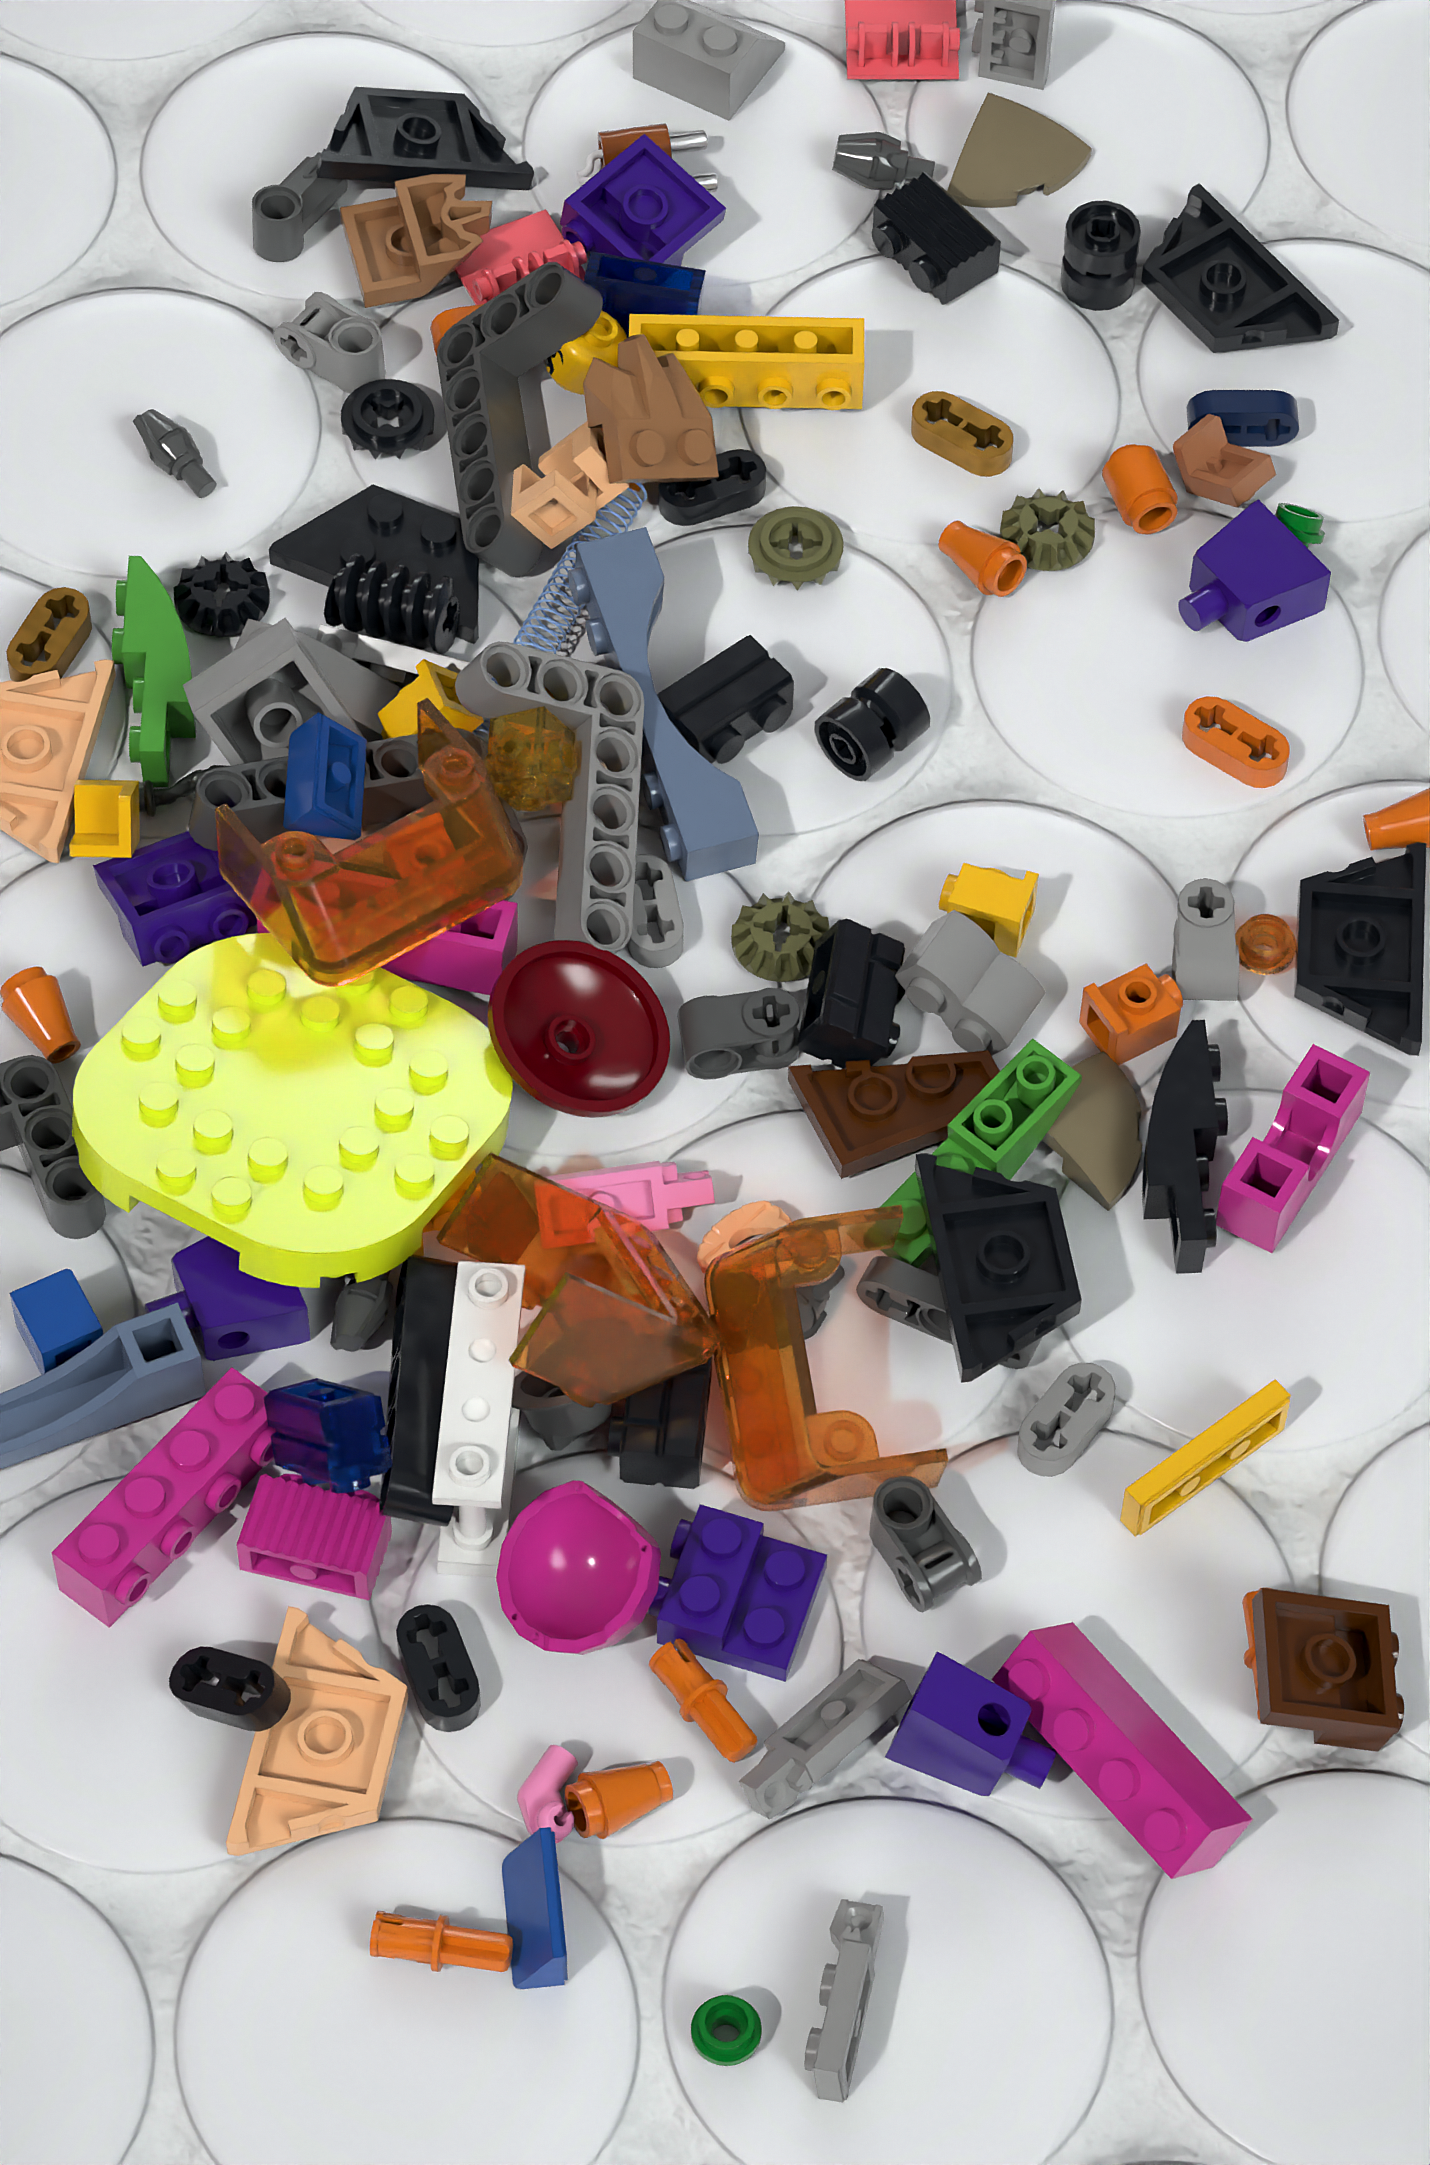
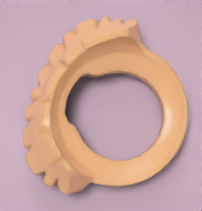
[697,1201,800,1284]

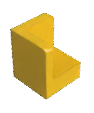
[69,780,140,858]

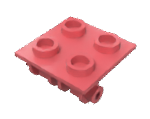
[845,0,960,79]
[455,209,595,305]

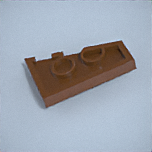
[788,1050,1000,1179]

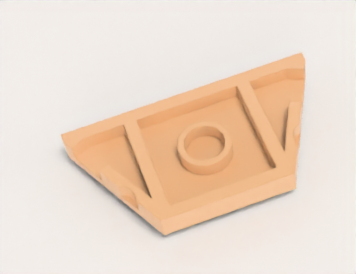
[0,659,116,863]
[226,1606,408,1856]

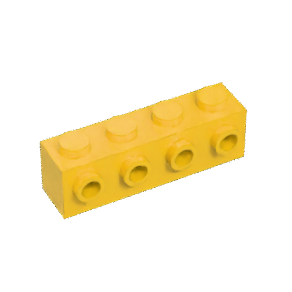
[629,314,864,410]

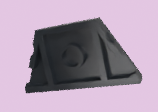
[316,87,534,190]
[1141,183,1339,353]
[269,484,479,644]
[1294,842,1426,1056]
[915,1153,1082,1383]

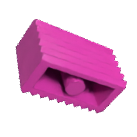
[236,1474,392,1601]

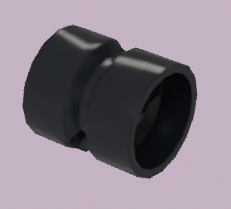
[1060,200,1141,311]
[814,668,930,781]

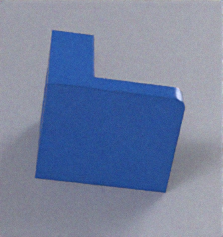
[9,1269,103,1375]

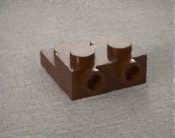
[1252,1588,1404,1752]

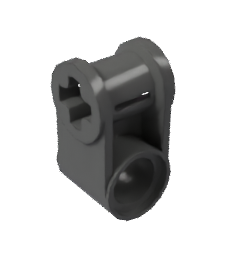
[677,988,801,1080]
[869,1475,982,1613]

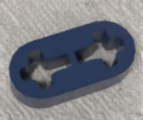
[1186,390,1299,447]

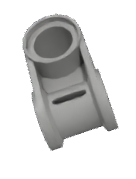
[274,292,386,394]
[1172,878,1239,1001]

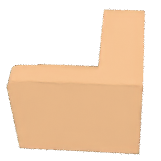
[538,421,629,512]
[511,464,597,549]

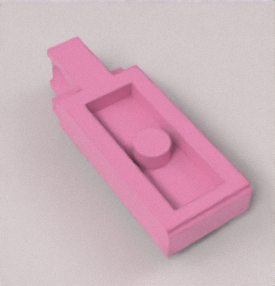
[531,1161,715,1247]

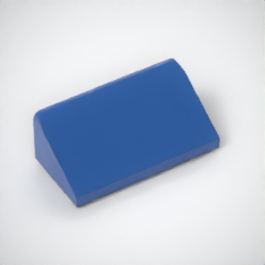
[283,712,367,841]
[502,1827,568,1990]

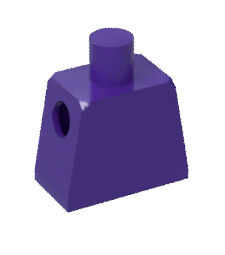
[1178,499,1331,642]
[145,1236,311,1361]
[885,1652,1057,1796]

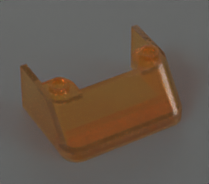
[215,698,523,987]
[436,1153,722,1408]
[702,1205,948,1512]

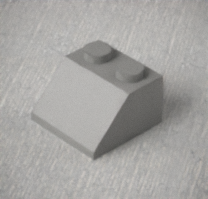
[633,0,785,121]
[183,617,363,766]

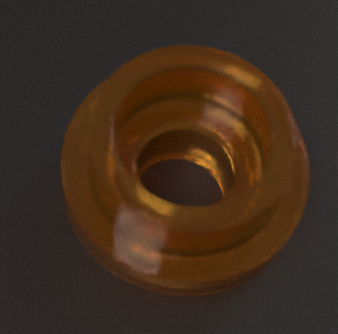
[1235,914,1296,975]

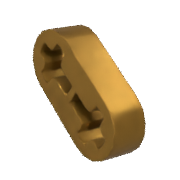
[911,391,1013,477]
[6,587,92,682]

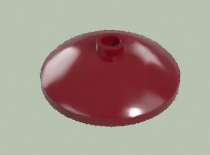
[488,940,670,1118]

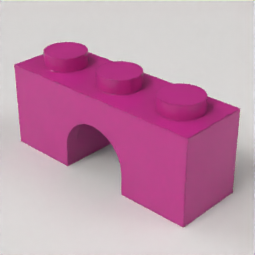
[1216,1044,1370,1253]

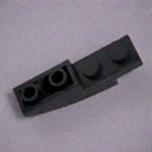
[1142,1019,1228,1274]

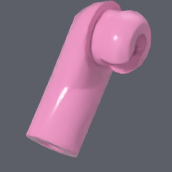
[517,1745,578,1844]

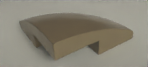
[947,92,1092,208]
[1042,1051,1143,1211]

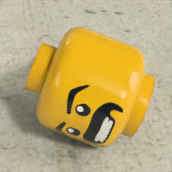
[544,311,627,395]

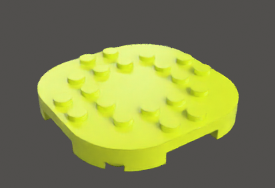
[72,933,513,1288]

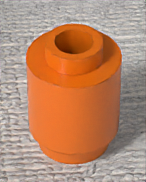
[1102,444,1178,534]

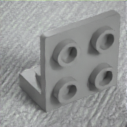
[972,0,1055,90]

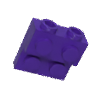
[560,134,726,299]
[93,831,257,967]
[648,1504,827,1682]

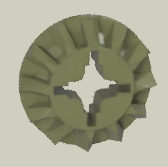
[1000,488,1095,571]
[748,506,844,591]
[731,891,829,982]

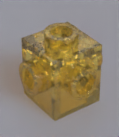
[483,706,577,812]

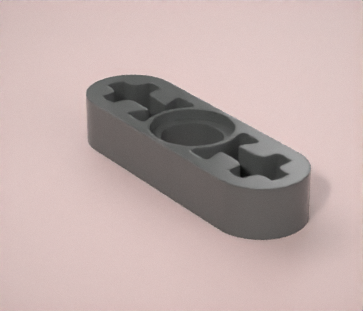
[856,1256,1042,1369]

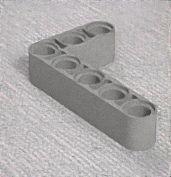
[455,641,644,954]

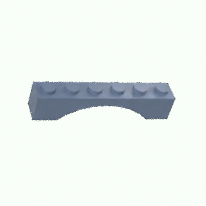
[568,527,759,882]
[0,1303,206,1469]

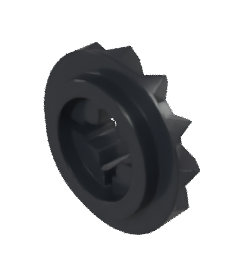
[341,379,435,460]
[173,552,270,637]

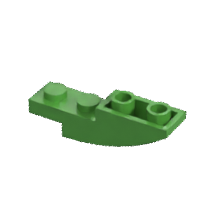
[112,556,196,788]
[862,1038,1082,1268]

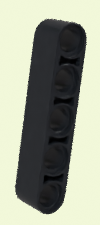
[379,1255,458,1527]

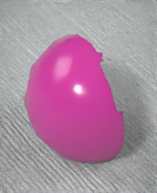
[496,1480,661,1655]

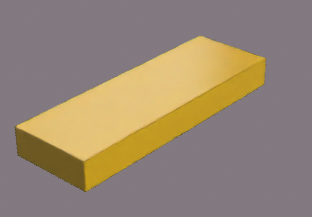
[1120,1379,1291,1537]

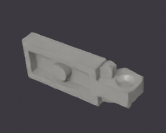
[316,624,470,683]
[739,1659,913,1819]
[804,1899,884,2103]

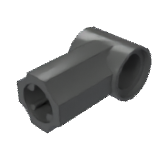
[252,152,348,262]

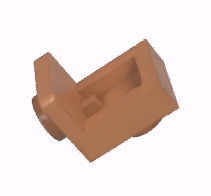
[1173,414,1276,508]

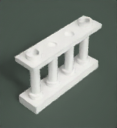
[432,1261,528,1578]

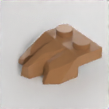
[340,174,492,308]
[583,334,719,484]

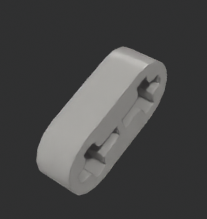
[627,854,684,968]
[1017,1362,1115,1477]

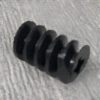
[324,553,460,655]

